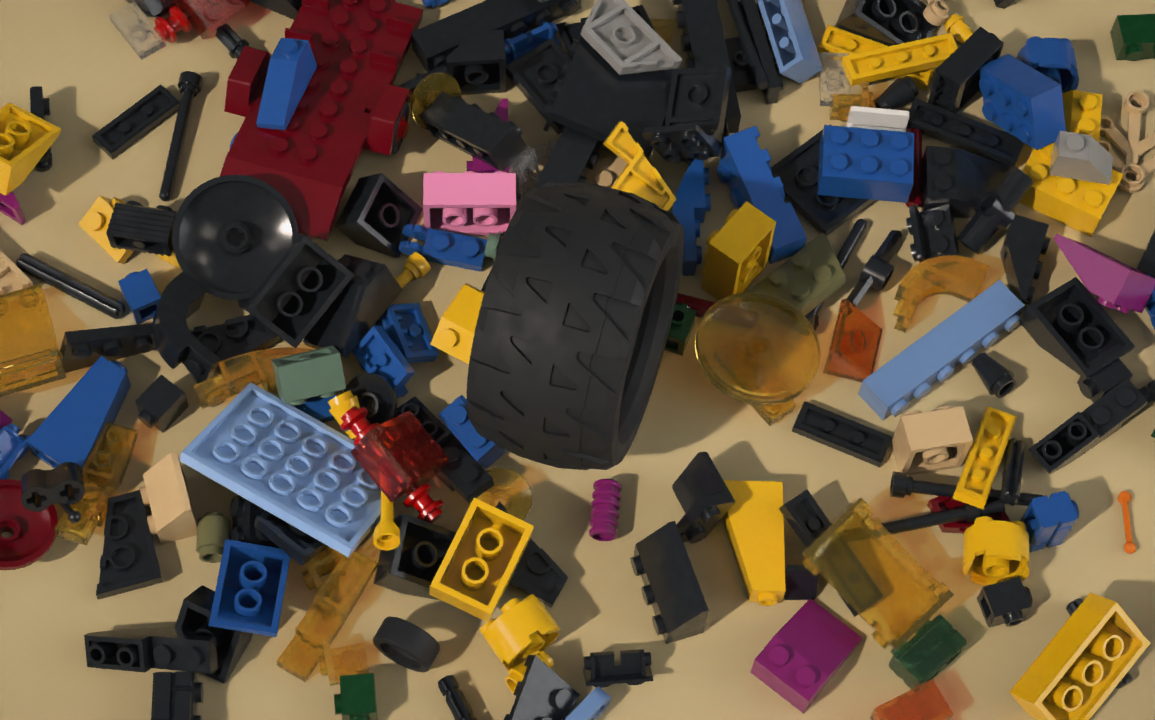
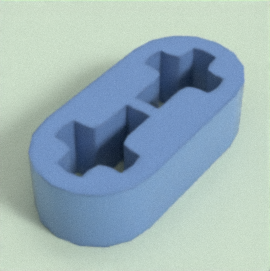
[565,686,612,720]

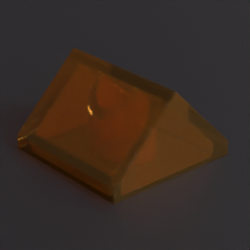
[823,299,883,383]

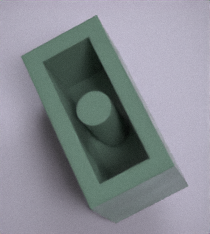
[271,345,347,405]

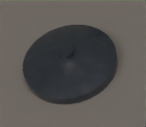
[172,175,299,300]

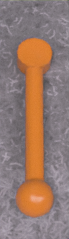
[1117,491,1136,554]

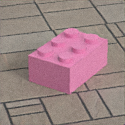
[423,171,516,236]

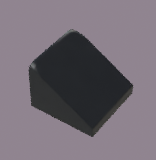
[784,565,819,600]

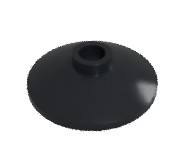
[343,373,397,436]

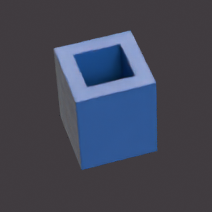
[118,269,161,325]

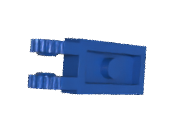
[399,224,487,272]

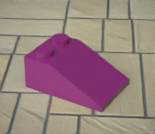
[1054,233,1155,314]
[750,598,863,713]

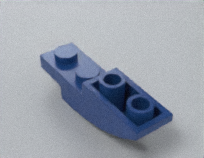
[672,159,711,276]

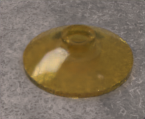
[410,72,461,130]
[468,467,533,520]

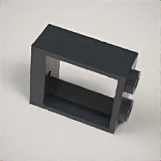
[928,26,1004,113]

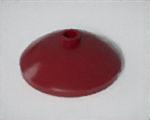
[0,479,58,570]

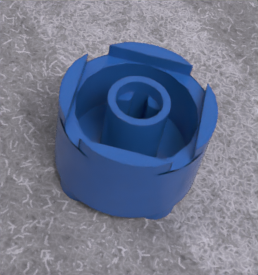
[1016,36,1079,93]

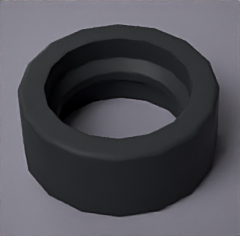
[373,616,440,673]

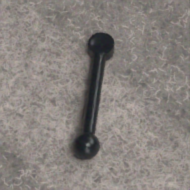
[59,503,81,523]

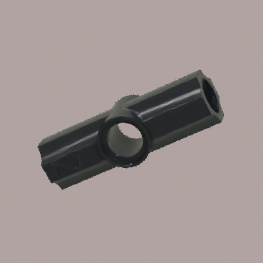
[957,166,1034,254]

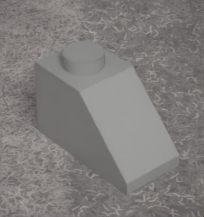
[1050,130,1113,185]

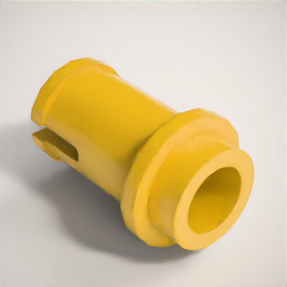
[944,13,974,45]

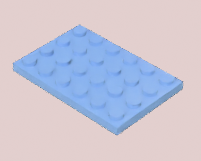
[179,382,414,558]

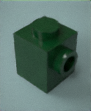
[664,303,697,356]
[334,673,377,720]

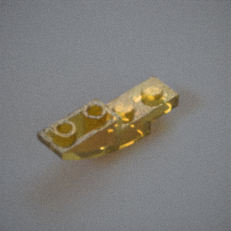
[193,348,313,409]
[55,422,138,545]

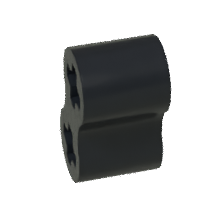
[21,462,85,512]

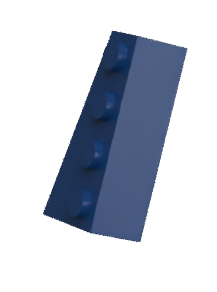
[717,126,807,264]

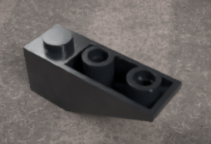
[1000,214,1051,305]

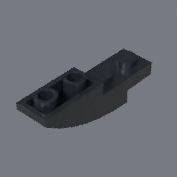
[1029,378,1148,475]
[393,396,494,503]
[84,628,218,673]

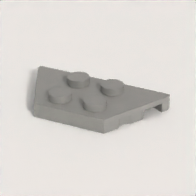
[580,0,683,75]

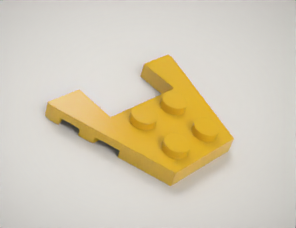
[603,121,676,212]

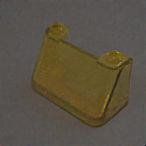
[802,497,954,650]

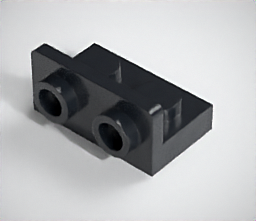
[906,204,960,271]

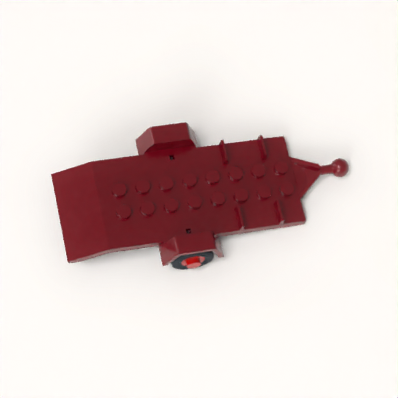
[220,0,423,241]

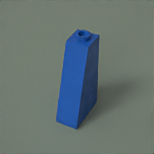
[27,356,131,485]

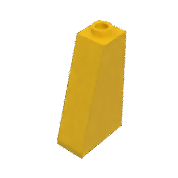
[722,480,786,606]

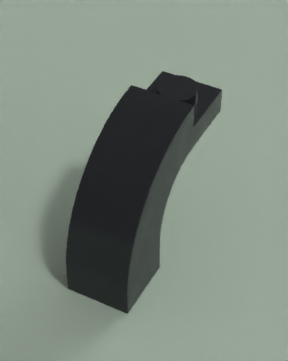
[152,272,220,383]

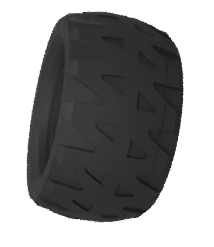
[466,182,684,470]

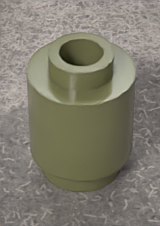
[196,512,230,563]

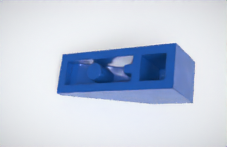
[256,38,317,130]

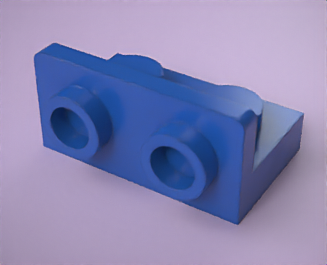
[375,303,439,363]
[352,326,416,397]

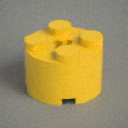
[963,516,1030,586]
[480,594,561,670]

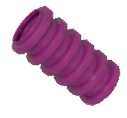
[589,479,622,541]

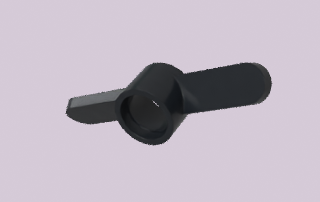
[841,230,902,313]

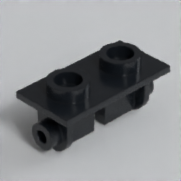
[583,649,653,688]

